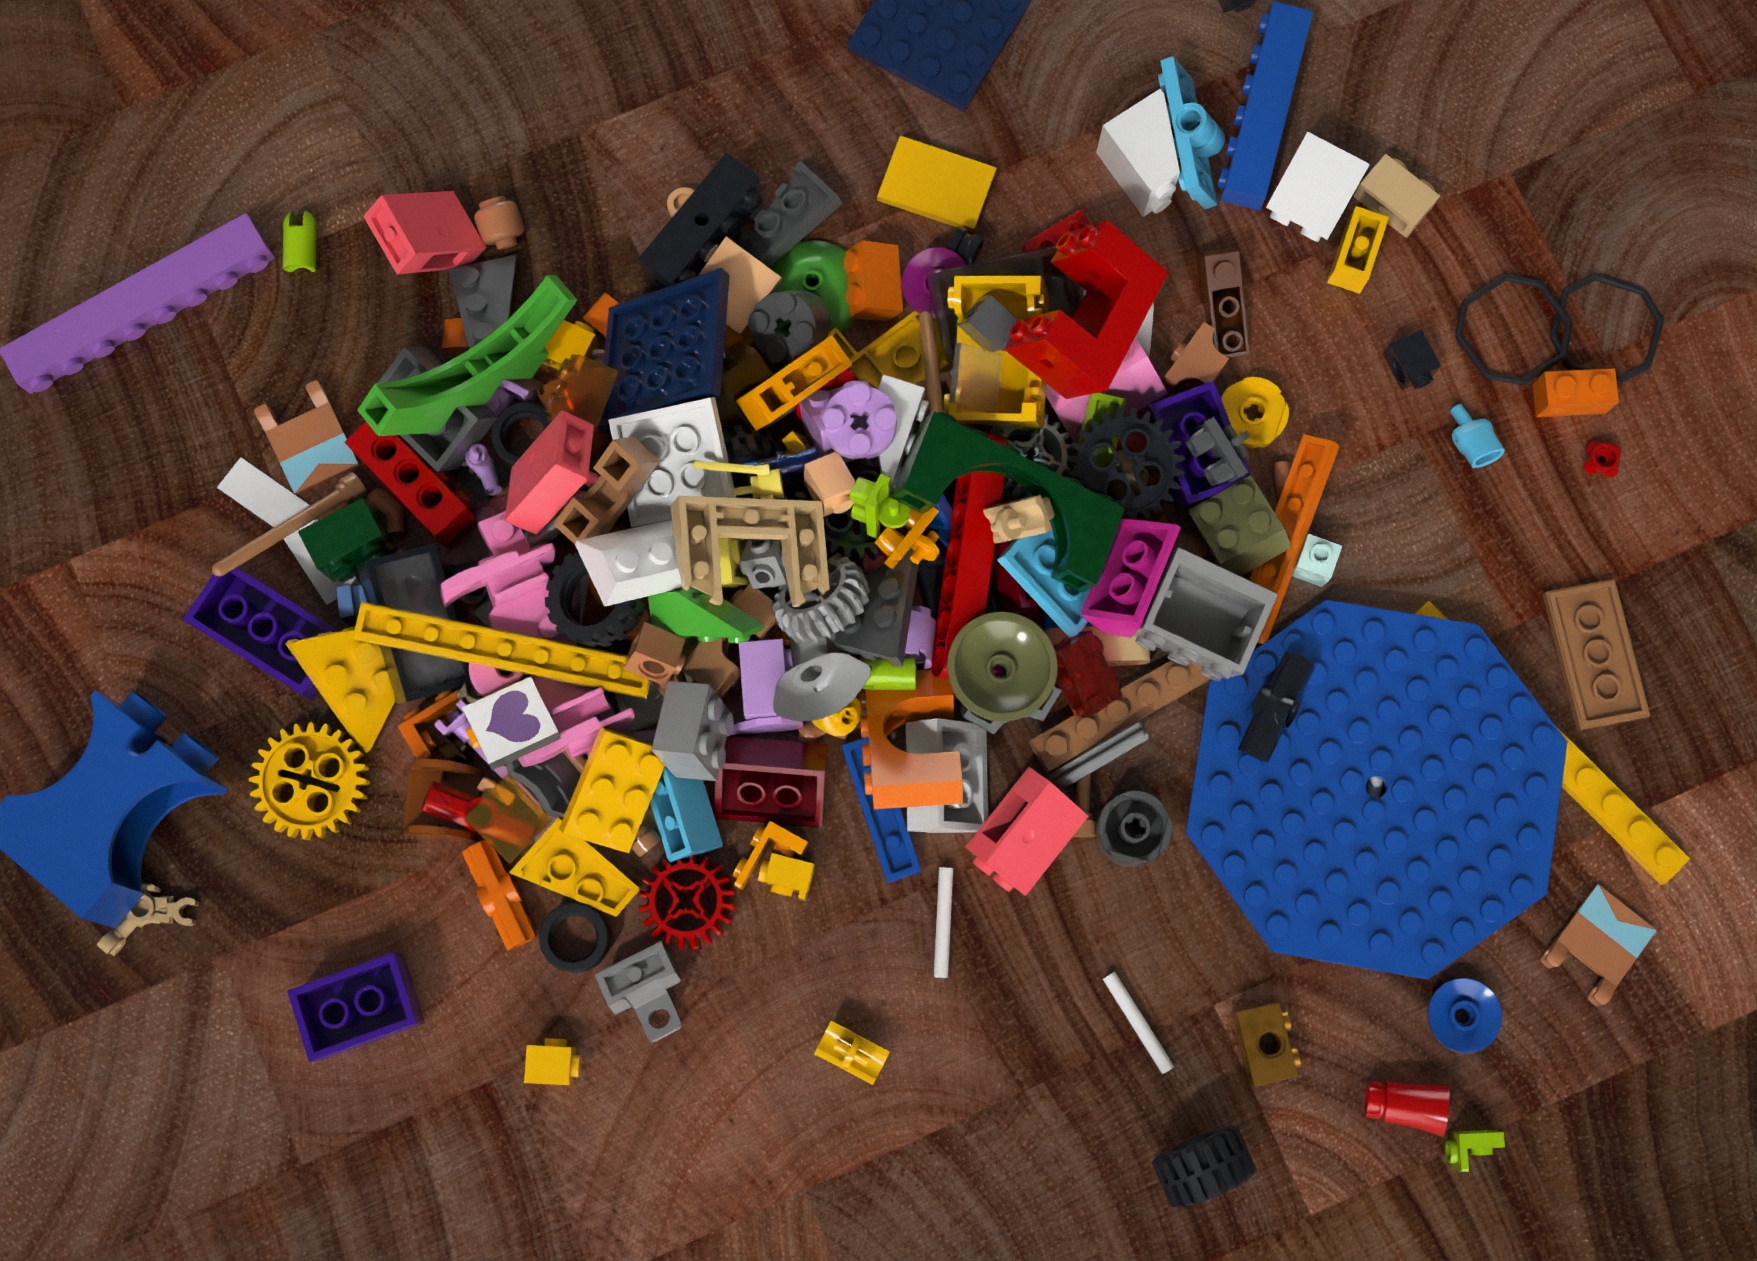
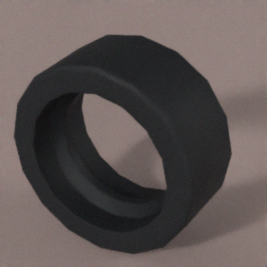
[491,402,553,468]
[539,902,611,973]

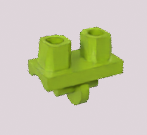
[850,474,910,539]

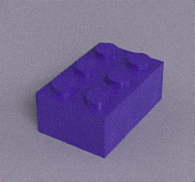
[1139,381,1251,510]
[287,952,425,1062]

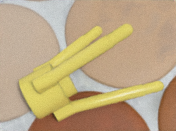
[693,461,784,499]

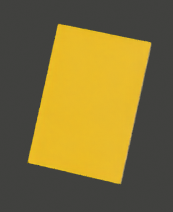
[877,135,997,233]

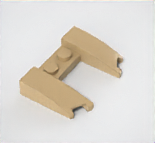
[671,496,830,607]

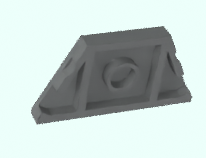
[834,549,919,667]

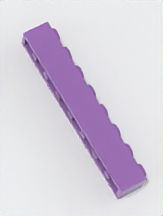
[0,213,275,394]

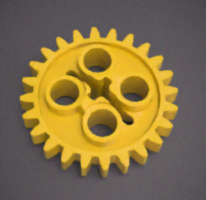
[249,722,370,840]

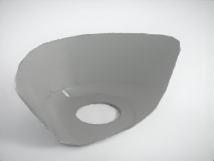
[773,652,871,722]

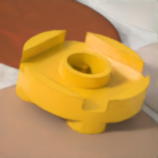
[1221,377,1289,448]

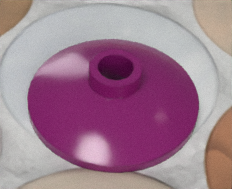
[902,247,971,318]

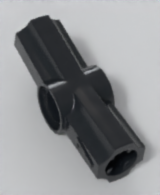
[1238,652,1315,763]

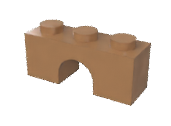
[553,437,660,544]
[681,583,780,699]

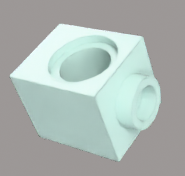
[1292,534,1342,587]

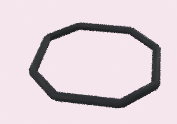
[1455,274,1572,385]
[1550,274,1664,384]

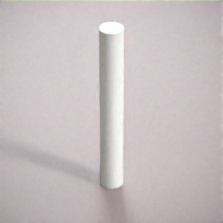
[934,867,953,978]
[1103,971,1175,1074]

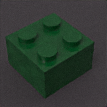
[298,498,397,582]

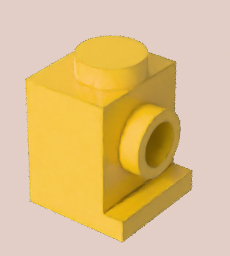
[758,853,815,901]

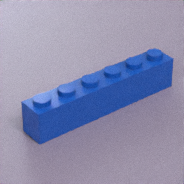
[1217,1,1313,211]

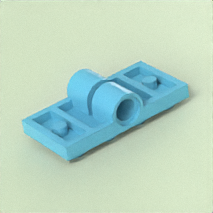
[1158,56,1225,209]

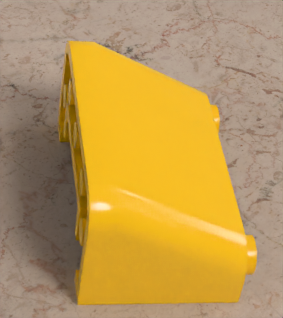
[944,276,1049,429]

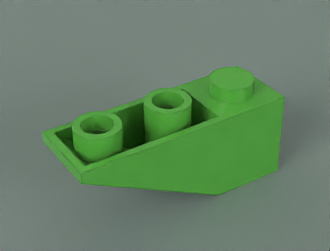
[648,586,764,643]

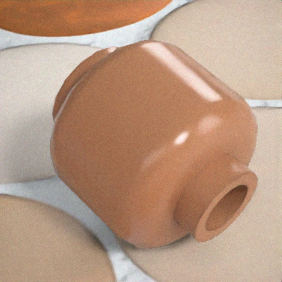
[474,196,525,250]

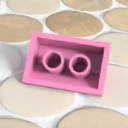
[1046,337,1168,443]

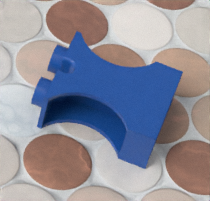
[0,690,229,929]

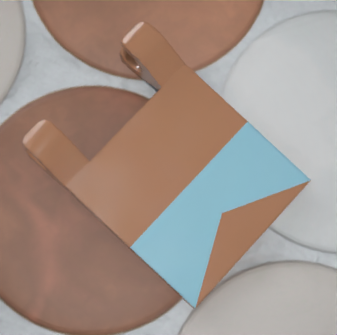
[254,380,360,495]
[1540,884,1657,1006]

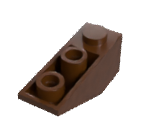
[1195,246,1250,358]

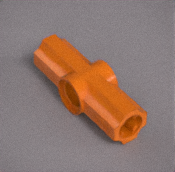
[462,838,537,951]

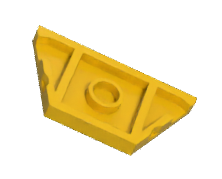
[285,626,396,753]

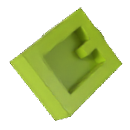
[1445,1130,1505,1172]

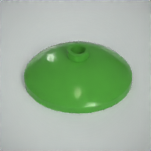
[770,240,856,333]

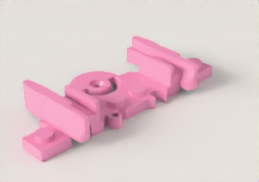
[440,511,635,767]

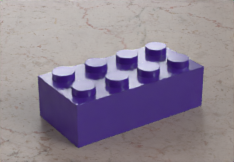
[182,567,339,701]

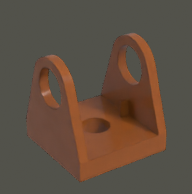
[403,759,484,842]

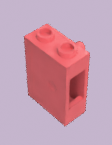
[363,191,487,274]
[504,410,598,535]
[965,767,1088,896]

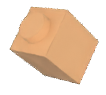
[804,451,855,517]

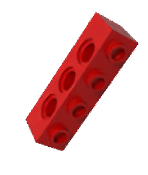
[344,422,476,547]

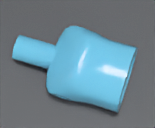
[1450,404,1505,468]

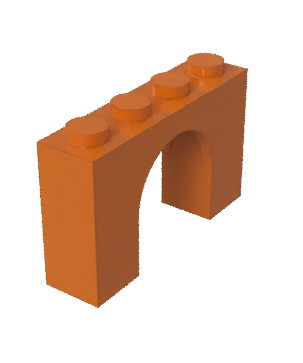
[859,669,963,809]

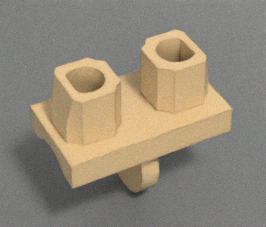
[983,495,1055,544]

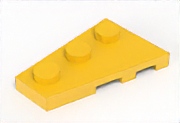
[509,817,640,917]

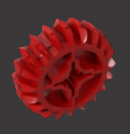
[638,855,737,950]

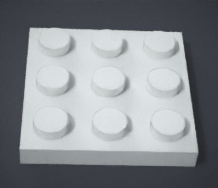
[608,397,736,527]

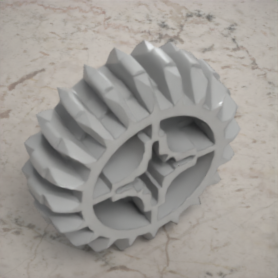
[772,554,870,644]

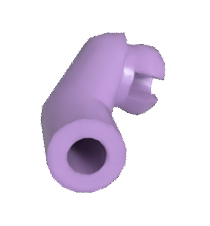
[465,444,502,496]

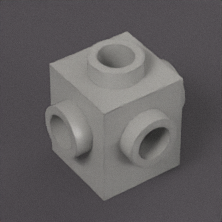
[739,539,787,589]

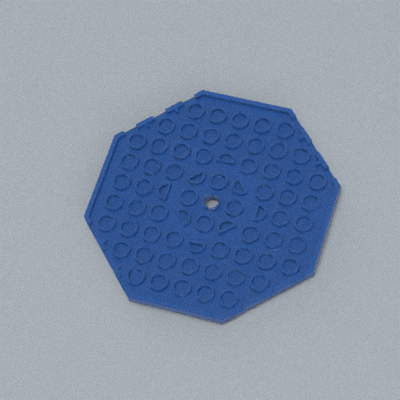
[1185,600,1567,979]

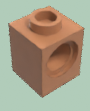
[623,622,686,686]

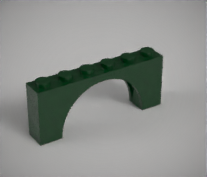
[891,411,1125,593]

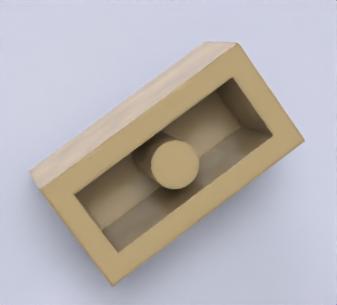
[1353,154,1440,238]

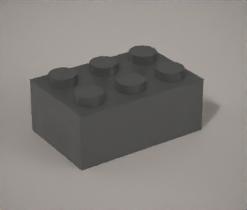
[378,346,498,472]

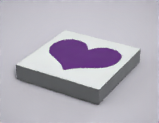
[462,676,561,770]

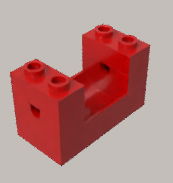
[1004,220,1169,399]

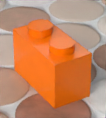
[844,240,903,322]
[1532,368,1619,417]

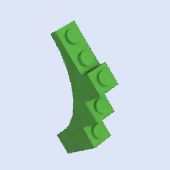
[357,275,577,436]

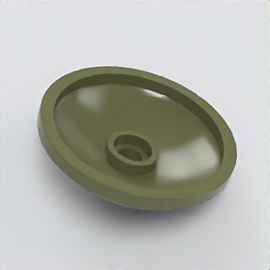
[947,612,1058,722]

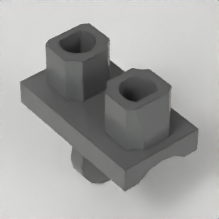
[1185,417,1251,486]

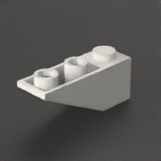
[878,375,929,491]

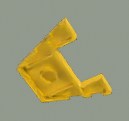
[827,279,956,389]

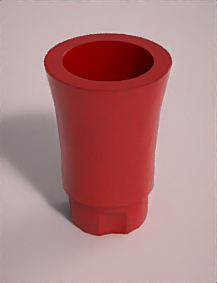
[1364,1081,1450,1137]

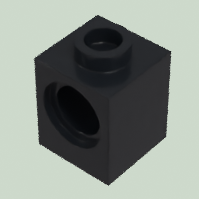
[1383,330,1441,390]

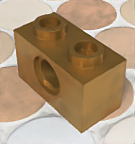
[1231,1003,1301,1086]

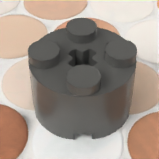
[748,290,831,363]
[1095,791,1172,868]

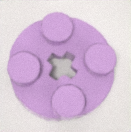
[823,383,897,459]

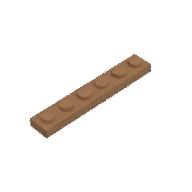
[1028,660,1211,773]

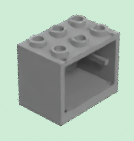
[1133,547,1278,681]

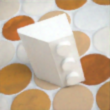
[575,520,682,607]
[906,718,988,833]

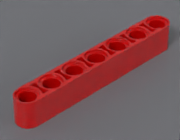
[931,432,1008,680]

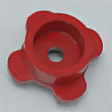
[1583,441,1621,478]

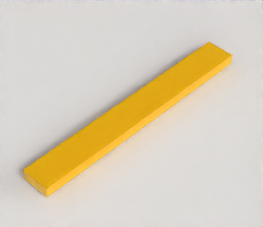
[353,602,651,699]

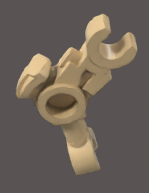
[97,883,199,956]

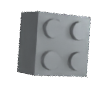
[651,681,734,781]

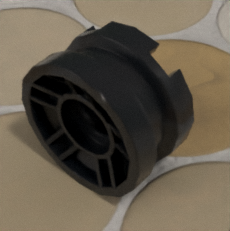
[946,226,985,274]

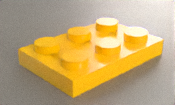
[559,727,665,854]

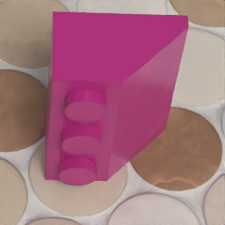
[1080,518,1181,638]

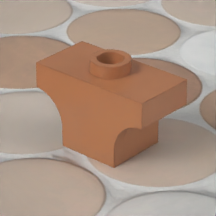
[1162,322,1229,394]

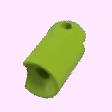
[283,211,317,272]
[859,657,917,690]

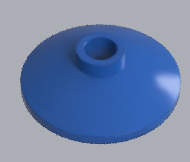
[1427,978,1502,1053]

